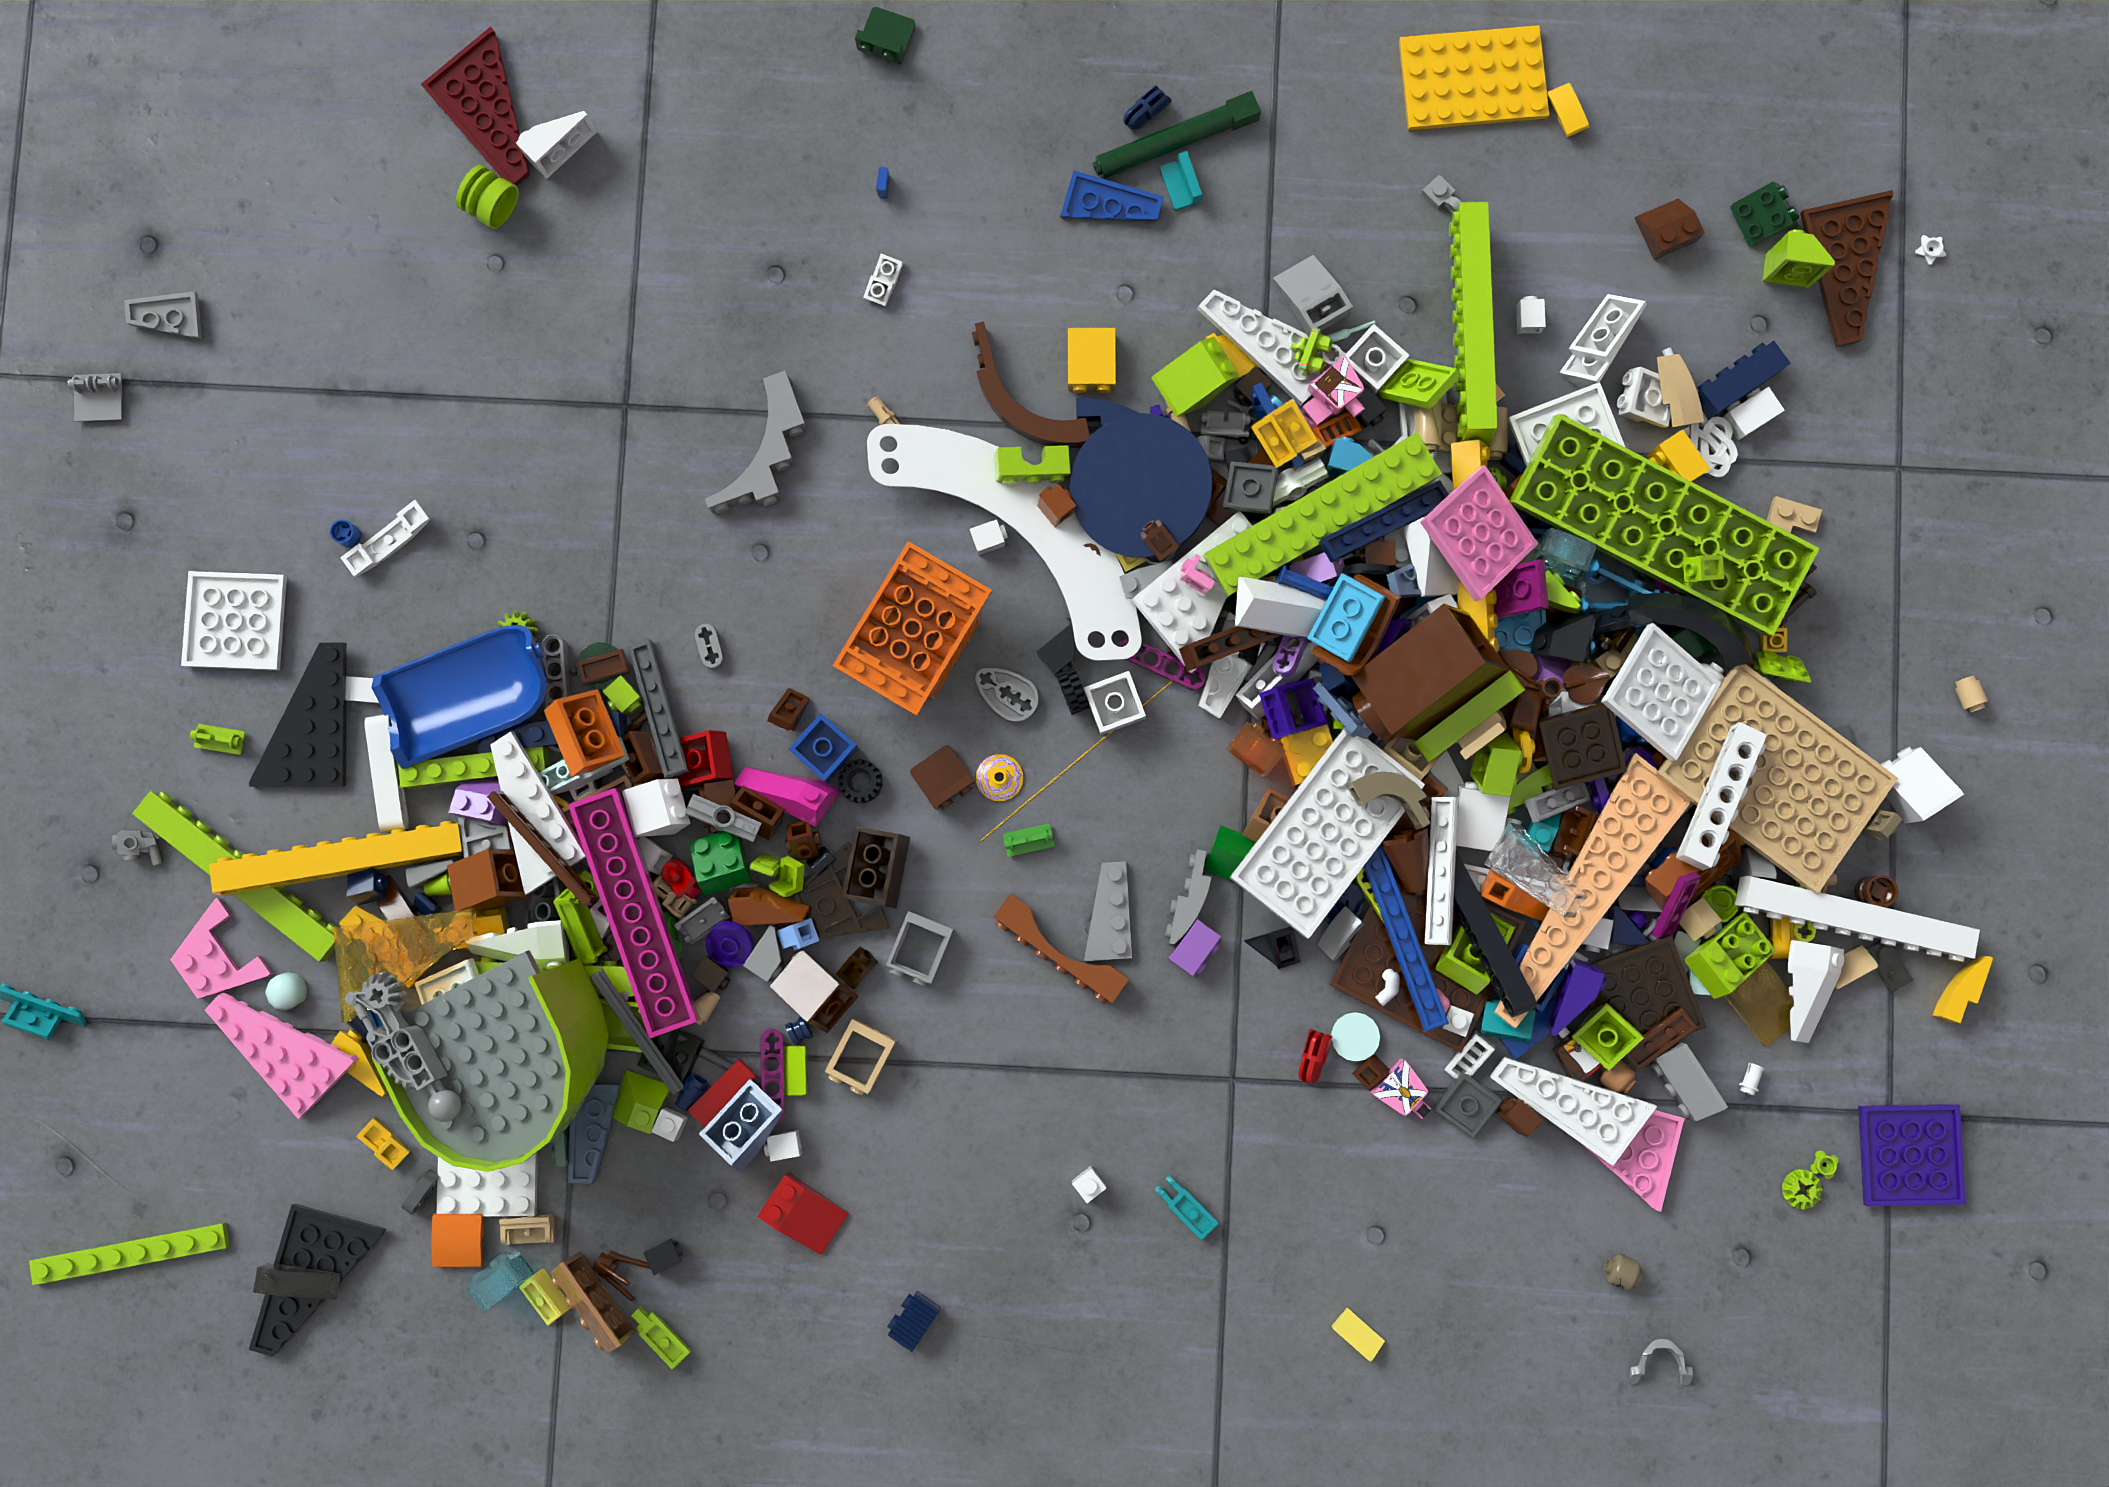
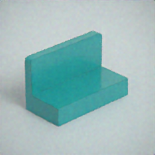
[1160,151,1202,210]

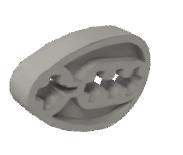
[975,668,1038,722]

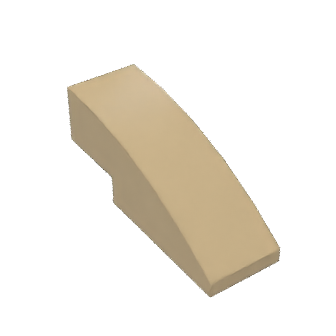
[1657,354,1704,427]

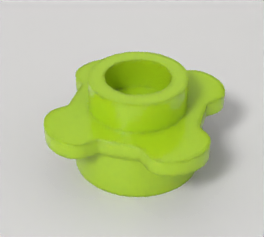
[1810,1150,1839,1179]

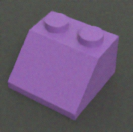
[449,777,507,826]

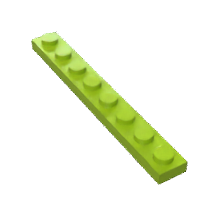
[29,1222,230,1285]

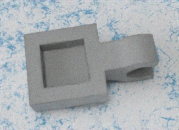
[1421,175,1461,215]

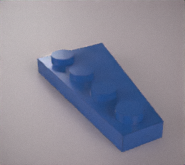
[1060,170,1164,221]

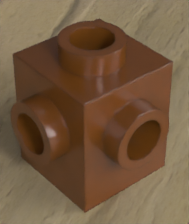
[785,821,822,861]

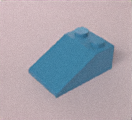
[1325,437,1373,479]

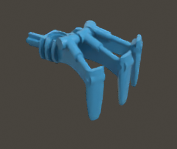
[1579,557,1678,654]

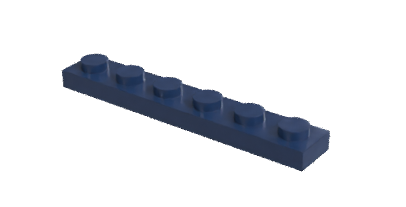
[1319,480,1449,563]

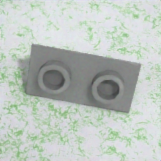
[1201,410,1250,437]

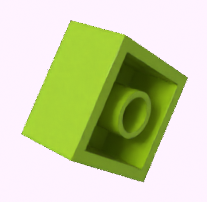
[1470,733,1523,797]

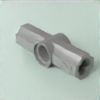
[685,794,761,843]

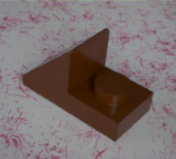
[767,688,810,731]

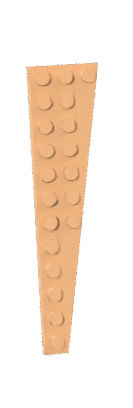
[1494,753,1691,1028]

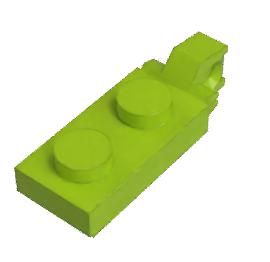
[631,1306,692,1370]

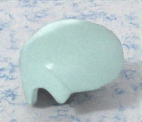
[265,972,307,1011]

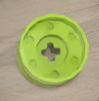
[455,165,519,229]

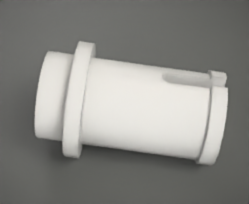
[1739,1063,1764,1096]

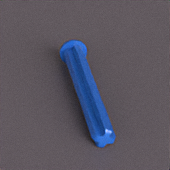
[1276,565,1334,600]

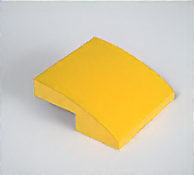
[1251,399,1318,468]

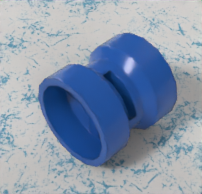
[330,520,361,547]

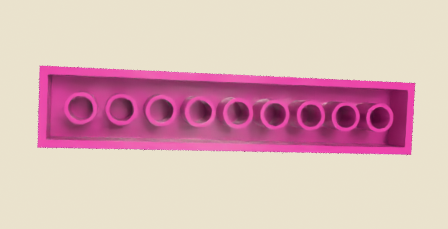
[568,788,700,1039]

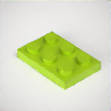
[1378,359,1461,409]

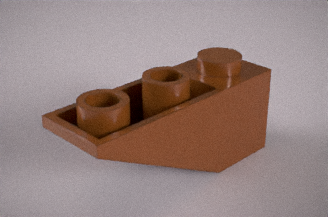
[728,887,810,927]

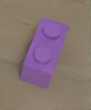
[1168,919,1221,976]

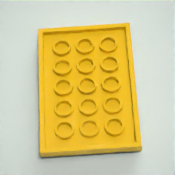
[1399,25,1549,131]

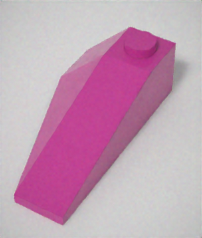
[734,767,841,827]

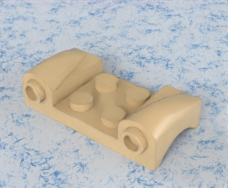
[1411,400,1508,460]

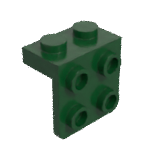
[855,7,916,65]
[1731,181,1800,246]

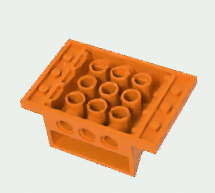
[833,541,992,716]

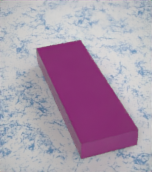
[1652,872,1701,939]

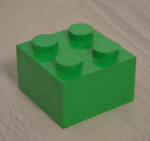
[689,831,752,896]

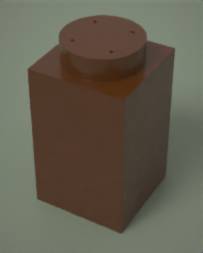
[1351,603,1509,742]

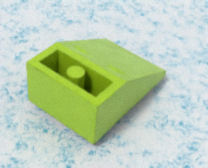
[1684,912,1776,999]

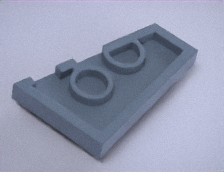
[1313,682,1372,739]

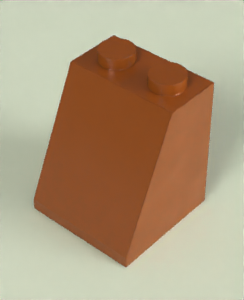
[447,848,532,913]

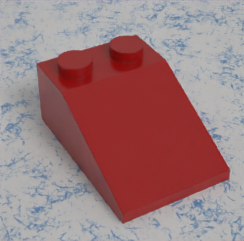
[655,730,733,790]
[757,1172,849,1255]

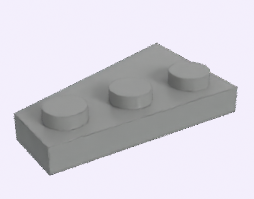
[124,291,202,340]

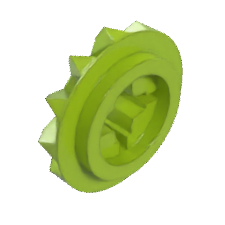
[1782,1169,1823,1210]

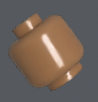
[1599,1059,1638,1095]

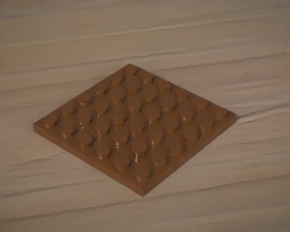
[1329,863,1526,1053]

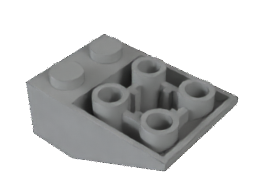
[1273,255,1353,337]

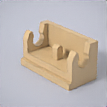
[499,1214,555,1245]

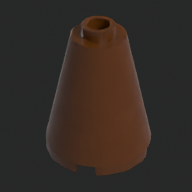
[1381,826,1429,896]

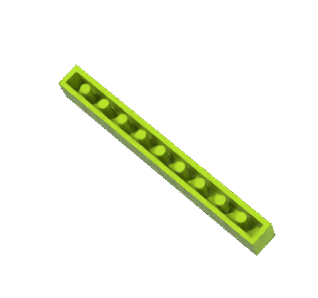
[132,791,345,962]

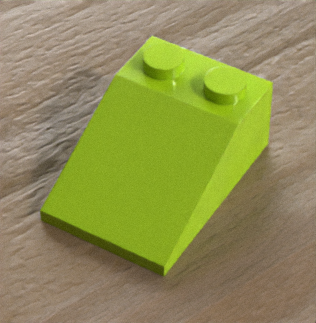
[1435,913,1515,995]

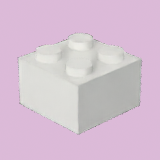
[1345,324,1409,395]
[1084,671,1146,735]

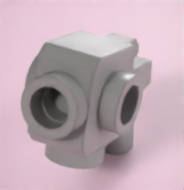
[112,830,163,865]

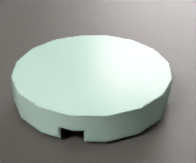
[1331,1012,1380,1061]

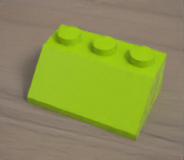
[1762,230,1835,288]

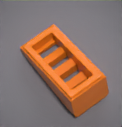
[1312,411,1362,451]

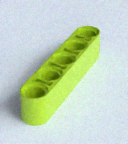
[1414,670,1526,763]

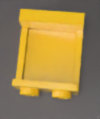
[1068,328,1116,393]

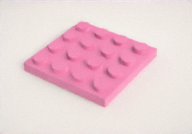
[1420,465,1538,601]

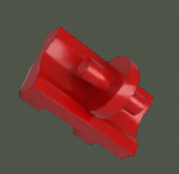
[661,857,701,899]

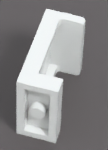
[1456,781,1510,852]

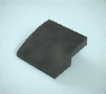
[637,1029,705,1084]

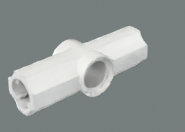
[1272,457,1329,507]

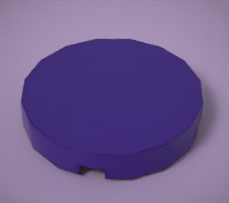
[705,921,755,968]

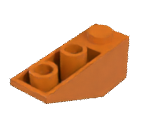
[1480,867,1555,921]

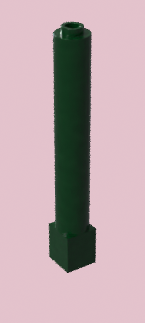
[1093,91,1261,179]

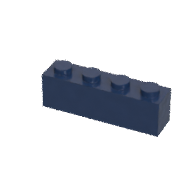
[1697,341,1791,420]

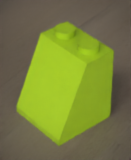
[1151,337,1240,417]

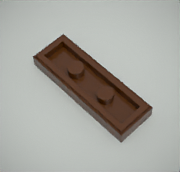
[1625,1007,1698,1071]

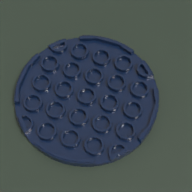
[1070,413,1213,558]

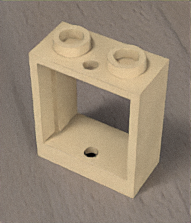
[825,1018,897,1096]

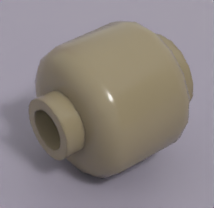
[1603,1254,1643,1291]

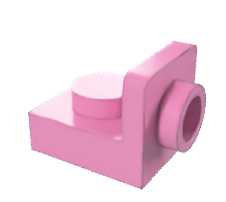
[1180,554,1215,594]

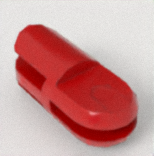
[1299,1029,1333,1084]

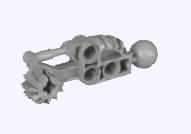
[345,972,462,1122]

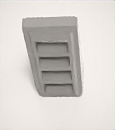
[405,860,458,889]

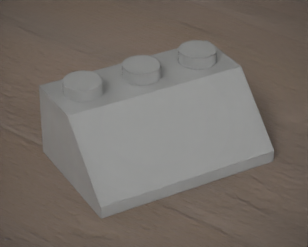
[1650,1042,1728,1121]

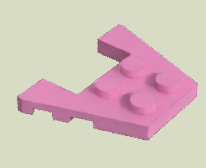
[170,898,274,999]

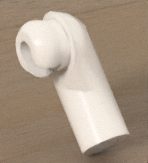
[1375,969,1400,1006]

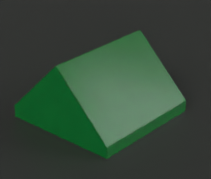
[1203,825,1256,884]

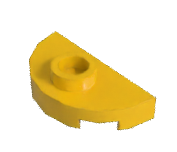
[1512,728,1535,773]

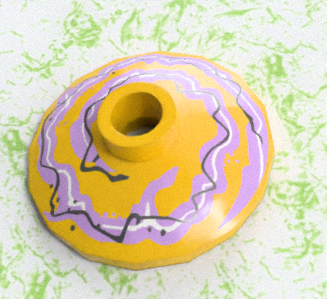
[976,754,1023,802]

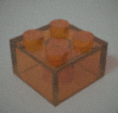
[1226,722,1286,778]

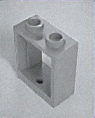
[886,911,954,986]

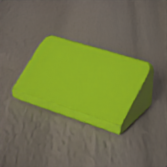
[783,1045,808,1096]

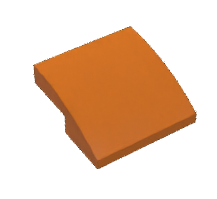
[431,1213,485,1267]

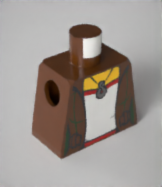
[1553,1026,1603,1081]

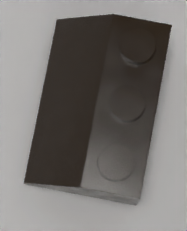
[841,826,910,908]

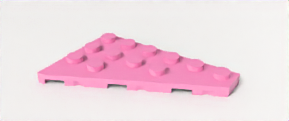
[205,993,359,1119]
[1577,1110,1685,1212]

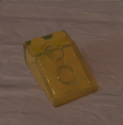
[1724,961,1794,1047]

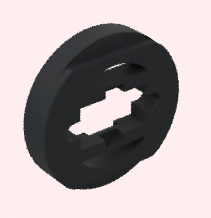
[1345,563,1389,579]

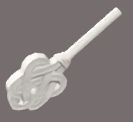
[1662,347,1738,479]

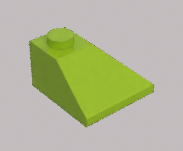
[613,1069,670,1134]

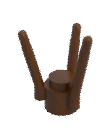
[592,1251,650,1301]

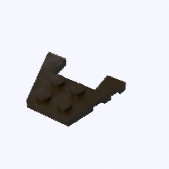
[793,842,890,938]

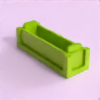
[553,888,608,964]

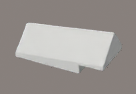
[1559,294,1647,389]
[1235,577,1327,637]

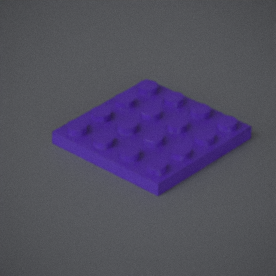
[1858,1104,1966,1206]

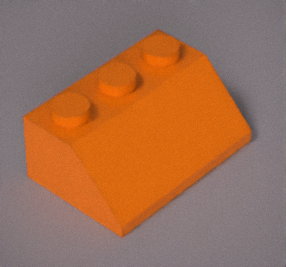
[544,689,626,777]

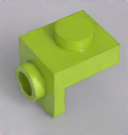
[769,856,804,897]

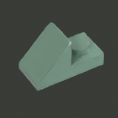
[549,1125,569,1167]

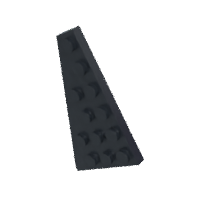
[249,642,347,787]

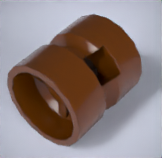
[1854,875,1899,907]

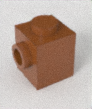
[1037,484,1076,527]

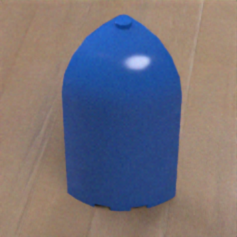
[371,625,547,769]

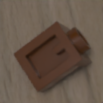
[1141,519,1180,561]

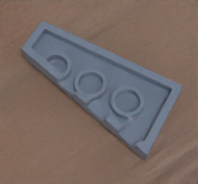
[568,1084,621,1184]

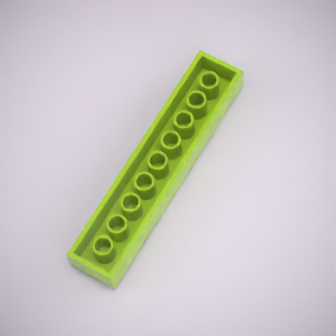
[1449,202,1497,445]
[1203,432,1442,598]

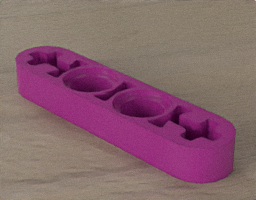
[1119,638,1206,690]
[760,1028,784,1124]

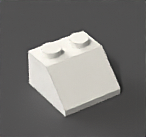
[622,779,690,837]

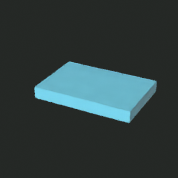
[1307,573,1386,662]

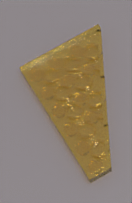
[333,909,478,1023]

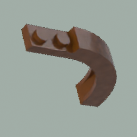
[972,321,1090,448]

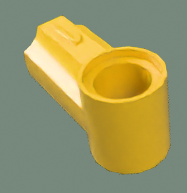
[1768,916,1797,959]

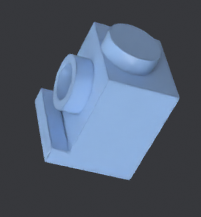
[777,918,819,950]

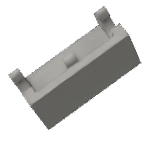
[674,897,732,945]

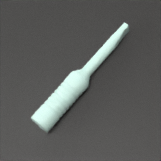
[1325,320,1376,342]

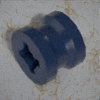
[785,1017,813,1046]

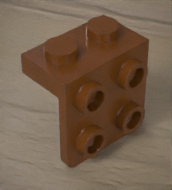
[910,745,975,810]

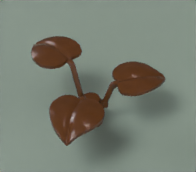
[1497,649,1610,760]

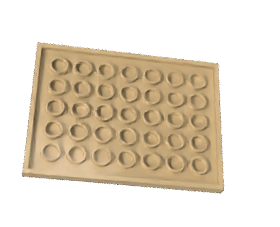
[1655,664,1898,894]

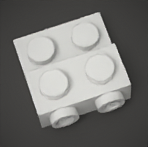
[1617,367,1671,428]

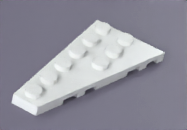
[1197,290,1347,406]
[491,732,586,895]
[1490,1057,1657,1166]

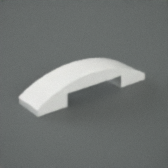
[341,500,430,577]

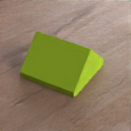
[1572,1003,1644,1071]

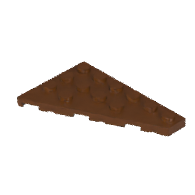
[1800,190,1893,347]

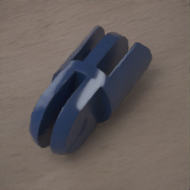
[1123,85,1172,130]

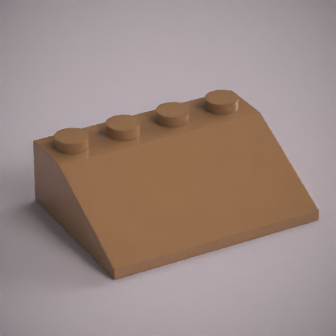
[550,1251,636,1354]

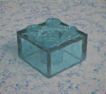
[1531,528,1597,581]
[465,1250,535,1313]

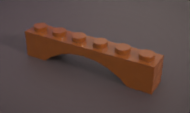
[994,893,1129,1004]

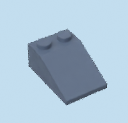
[699,1079,784,1172]

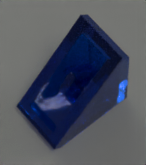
[1608,906,1649,946]

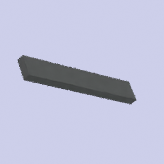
[628,639,690,779]

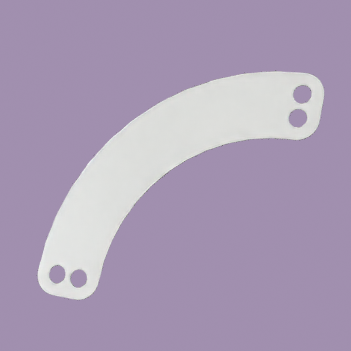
[867,424,1142,661]

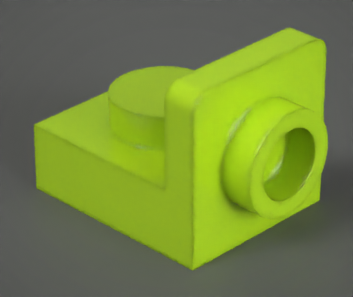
[1683,554,1724,582]

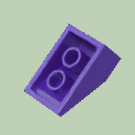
[1547,957,1607,1036]

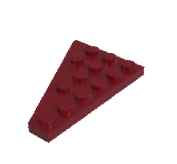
[421,26,530,186]

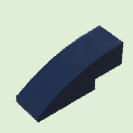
[1076,398,1139,427]

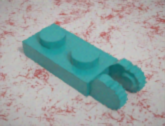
[1155,1175,1219,1241]

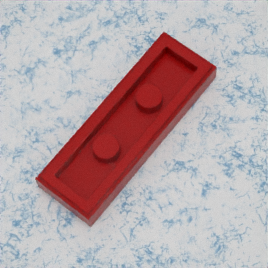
[687,1058,757,1128]

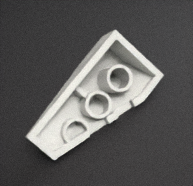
[466,920,570,970]
[1788,940,1844,1043]

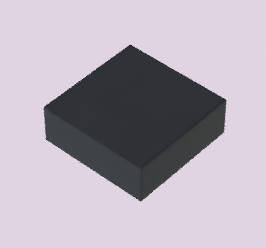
[807,846,835,875]

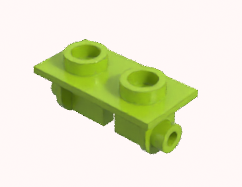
[190,724,246,755]

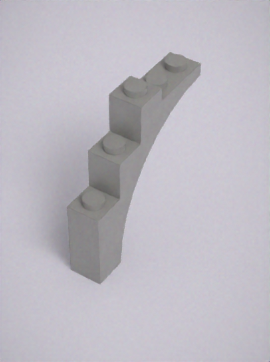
[705,371,807,513]

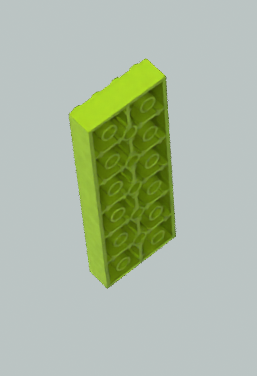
[1509,414,1820,636]

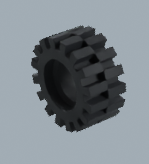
[1057,668,1090,715]
[838,759,883,804]

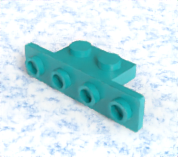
[0,983,87,1041]

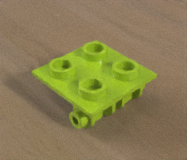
[1752,650,1811,683]

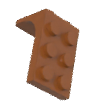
[1312,574,1401,676]

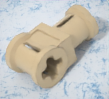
[653,874,698,920]

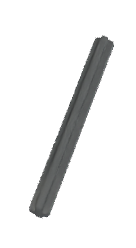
[591,970,684,1095]

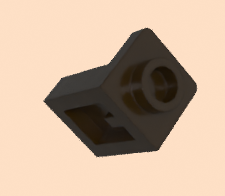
[1593,626,1637,653]
[836,947,878,990]

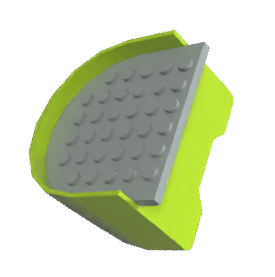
[372,950,609,1172]

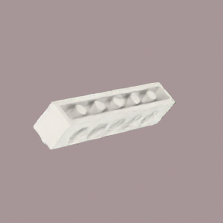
[1676,722,1767,871]

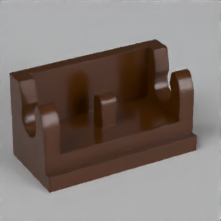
[1551,806,1599,862]

